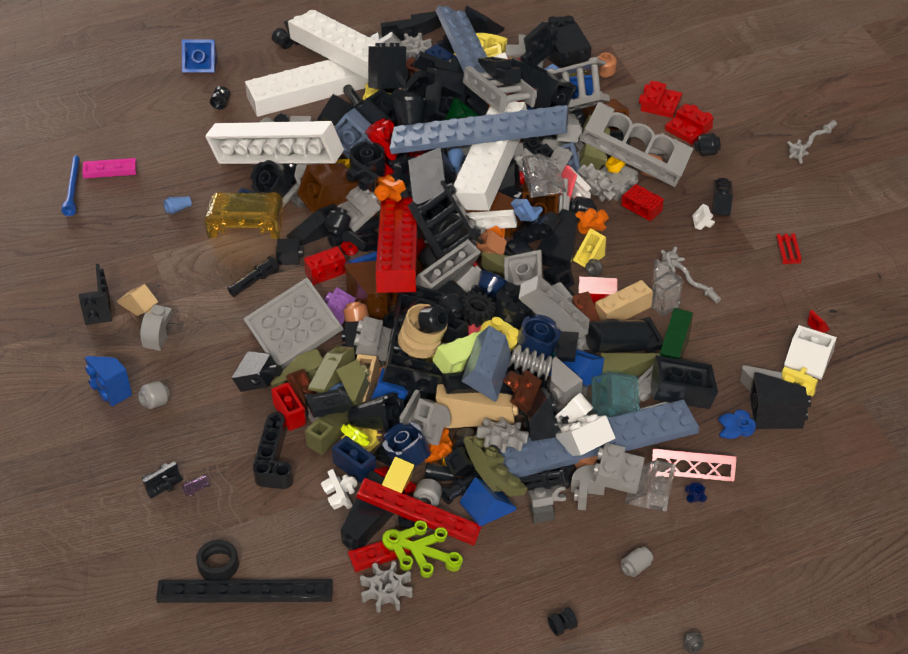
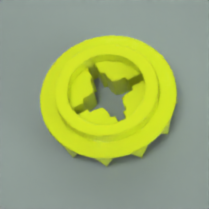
[341,424,371,446]

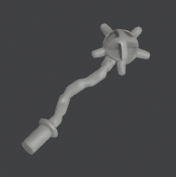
[787,120,837,164]
[658,246,721,304]

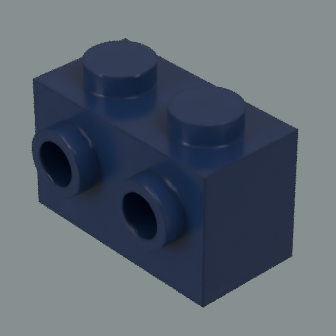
[332,436,377,484]

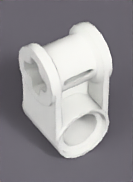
[555,393,594,428]

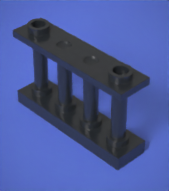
[408,180,483,260]

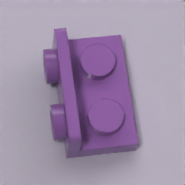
[324,287,356,326]

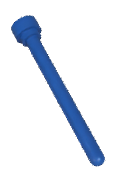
[61,156,79,216]

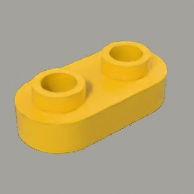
[605,156,626,173]

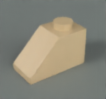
[117,284,158,316]

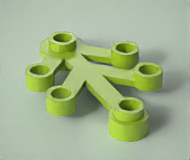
[382,521,463,578]

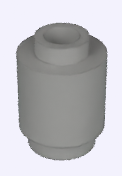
[621,547,653,577]

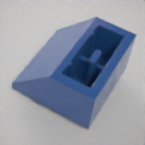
[548,349,604,385]
[85,356,132,406]

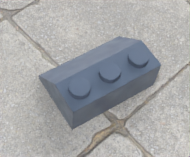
[334,108,373,159]
[462,325,511,402]

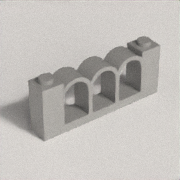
[580,102,694,187]

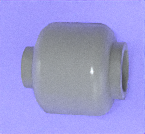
[138,381,170,409]
[413,479,442,507]

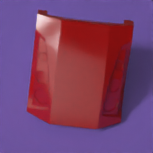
[365,118,398,160]

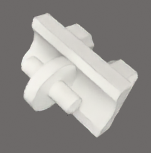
[321,469,358,510]

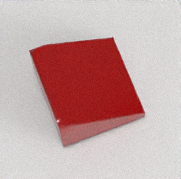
[807,310,830,333]

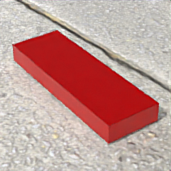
[348,537,412,573]

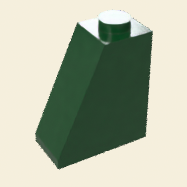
[660,308,693,360]

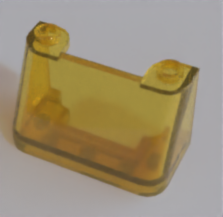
[204,192,283,239]

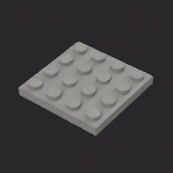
[243,278,344,369]

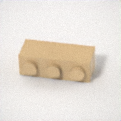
[595,280,653,321]

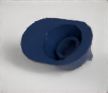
[478,270,508,295]

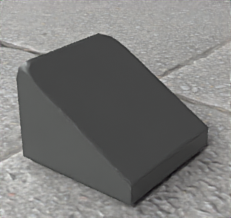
[529,505,554,524]

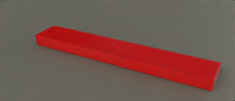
[356,478,482,546]

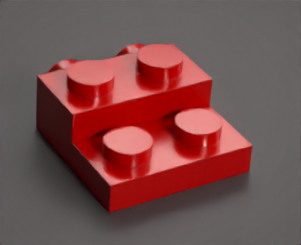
[639,81,682,118]
[665,103,714,145]

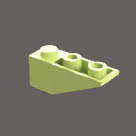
[433,330,483,373]

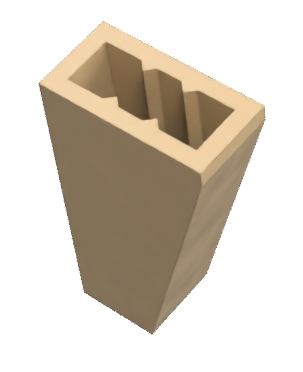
[436,384,519,428]

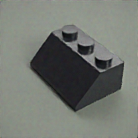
[651,355,718,409]

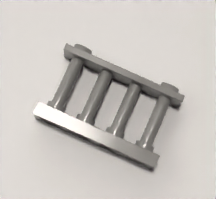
[547,57,610,112]
[463,66,537,112]

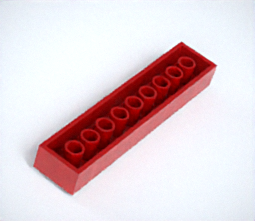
[376,197,418,293]

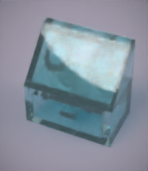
[591,372,640,418]

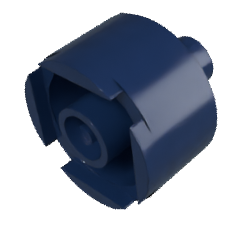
[517,314,561,360]
[383,422,431,468]

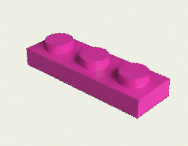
[82,158,137,178]

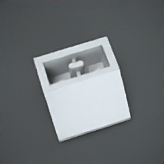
[784,325,837,379]
[556,414,615,456]

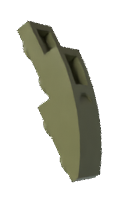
[464,435,527,497]

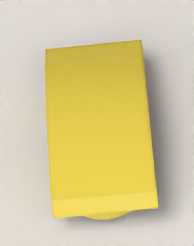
[476,33,507,53]

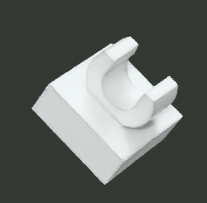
[692,204,715,230]

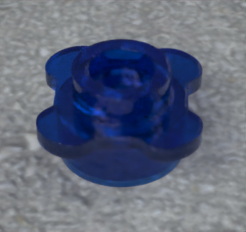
[685,483,707,503]

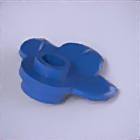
[718,409,756,439]

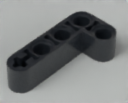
[253,412,293,489]

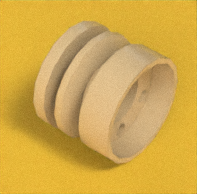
[398,304,448,358]

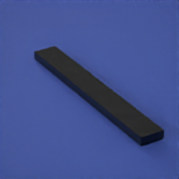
[156,579,333,603]

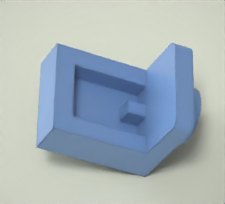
[511,199,543,222]

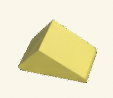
[573,228,606,268]
[382,457,414,493]

